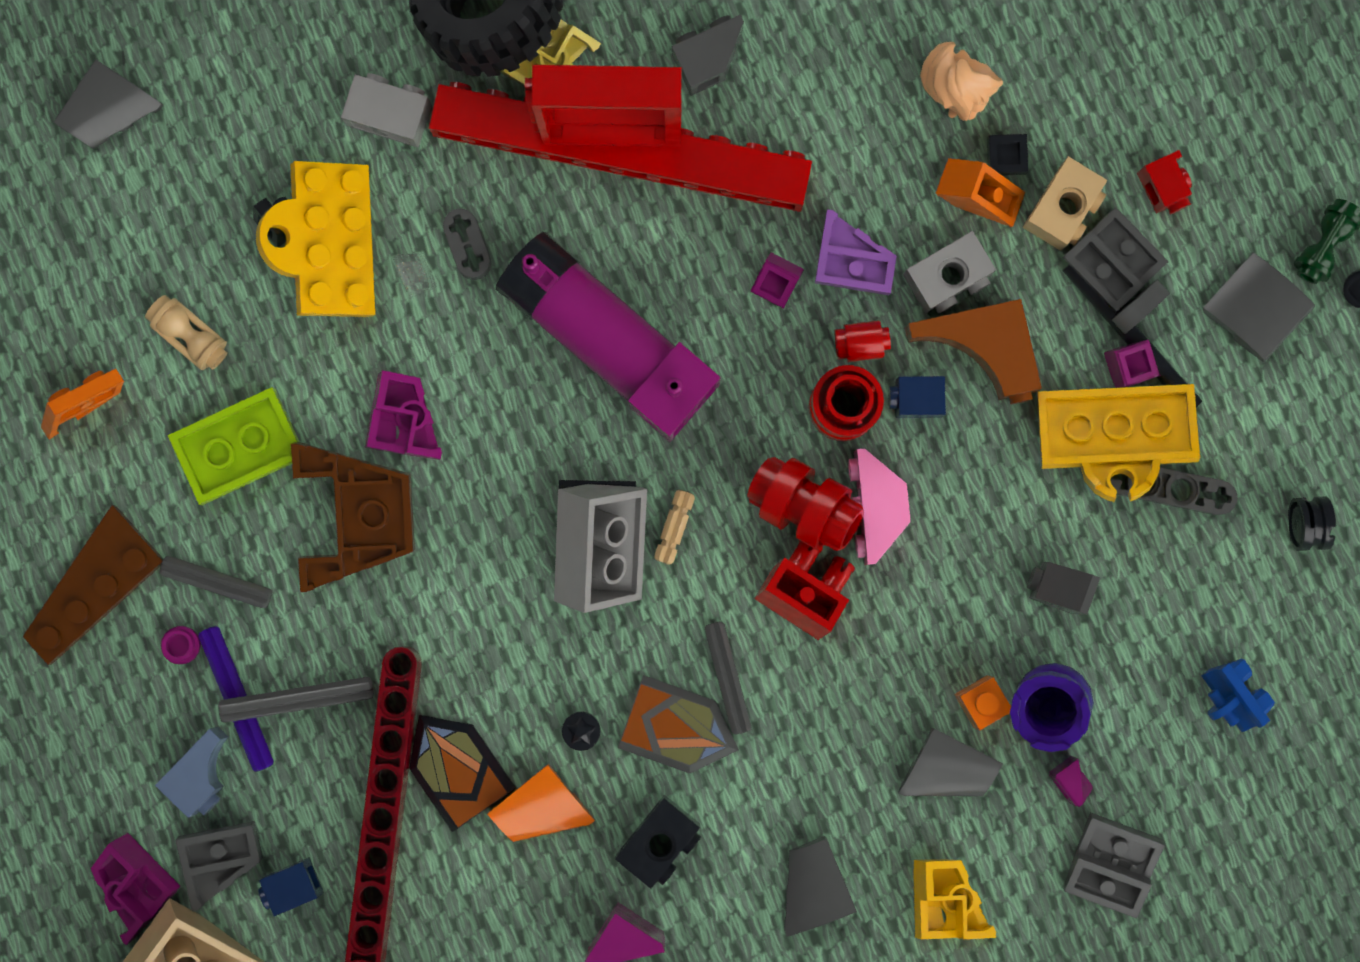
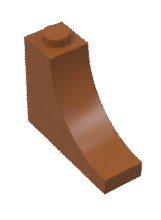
[905,299,1042,405]

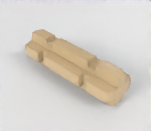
[654,490,695,564]

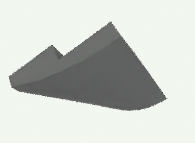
[898,728,1003,796]

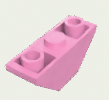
[848,449,910,565]

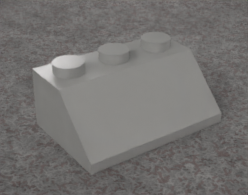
[554,484,647,613]

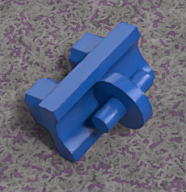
[1201,658,1275,732]

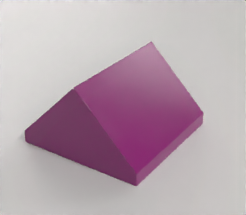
[585,902,665,962]

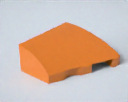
[487,764,595,842]

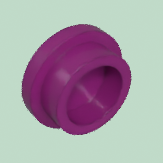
[161,626,201,665]

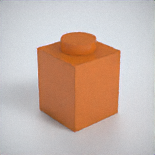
[954,675,1011,730]

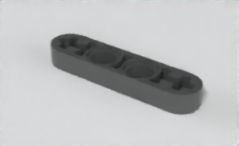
[1111,467,1237,515]

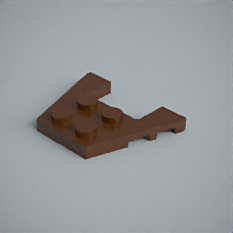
[291,442,415,592]

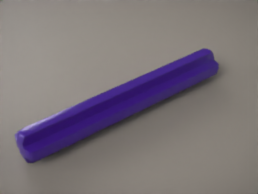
[198,626,274,772]

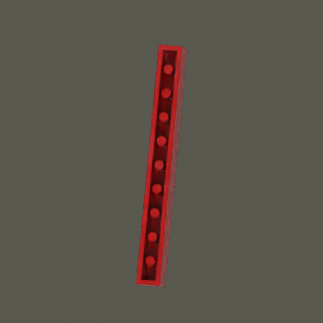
[429,82,812,212]

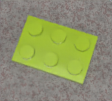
[168,387,299,505]

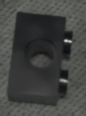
[615,795,701,889]

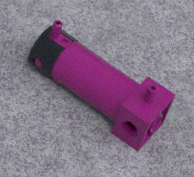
[495,232,721,442]

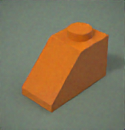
[935,158,1025,227]

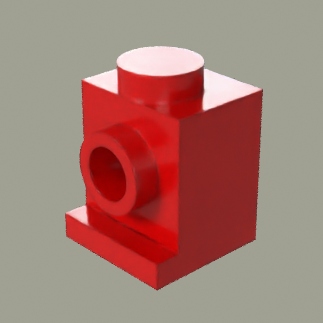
[1137,150,1192,215]

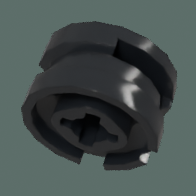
[1288,496,1336,551]

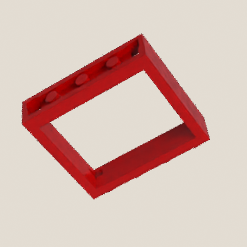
[524,65,682,147]

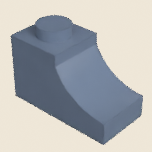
[155,727,229,818]

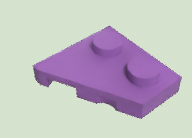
[815,209,897,295]

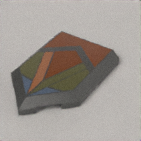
[618,675,739,773]

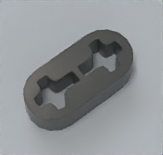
[443,209,491,280]
[1112,279,1170,334]

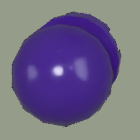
[1010,663,1094,752]

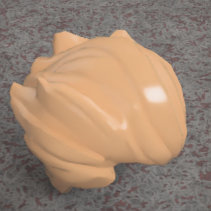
[920,42,1003,121]

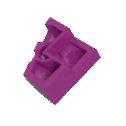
[365,370,442,460]

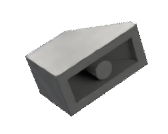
[1027,562,1100,615]

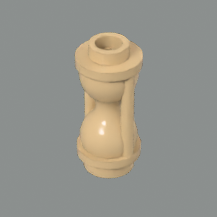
[145,295,227,370]

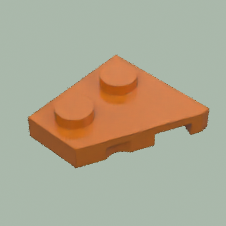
[41,368,124,440]

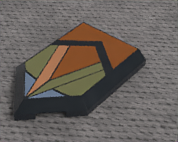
[409,715,516,832]

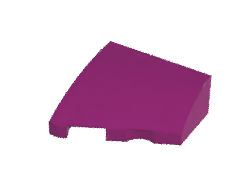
[90,833,181,945]

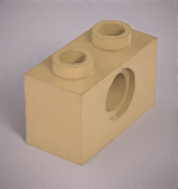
[1022,156,1107,251]

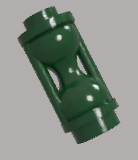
[1293,199,1360,284]

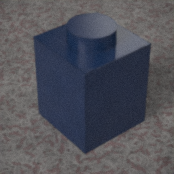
[888,376,946,418]
[258,857,324,917]

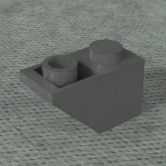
[672,14,744,96]

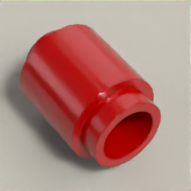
[834,320,891,362]

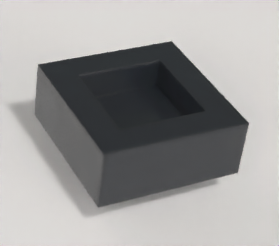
[987,134,1028,175]

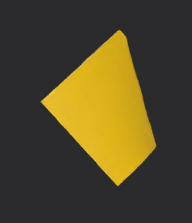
[914,859,996,940]

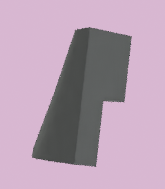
[54,59,163,149]
[784,836,857,937]

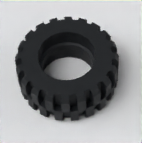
[409,0,563,77]

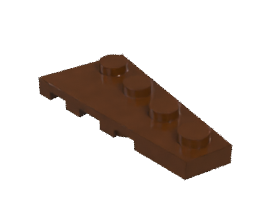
[23,505,164,665]

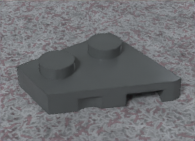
[175,821,263,911]

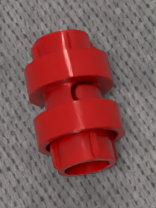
[808,365,884,441]
[747,457,864,551]

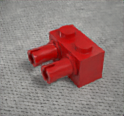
[754,541,855,640]

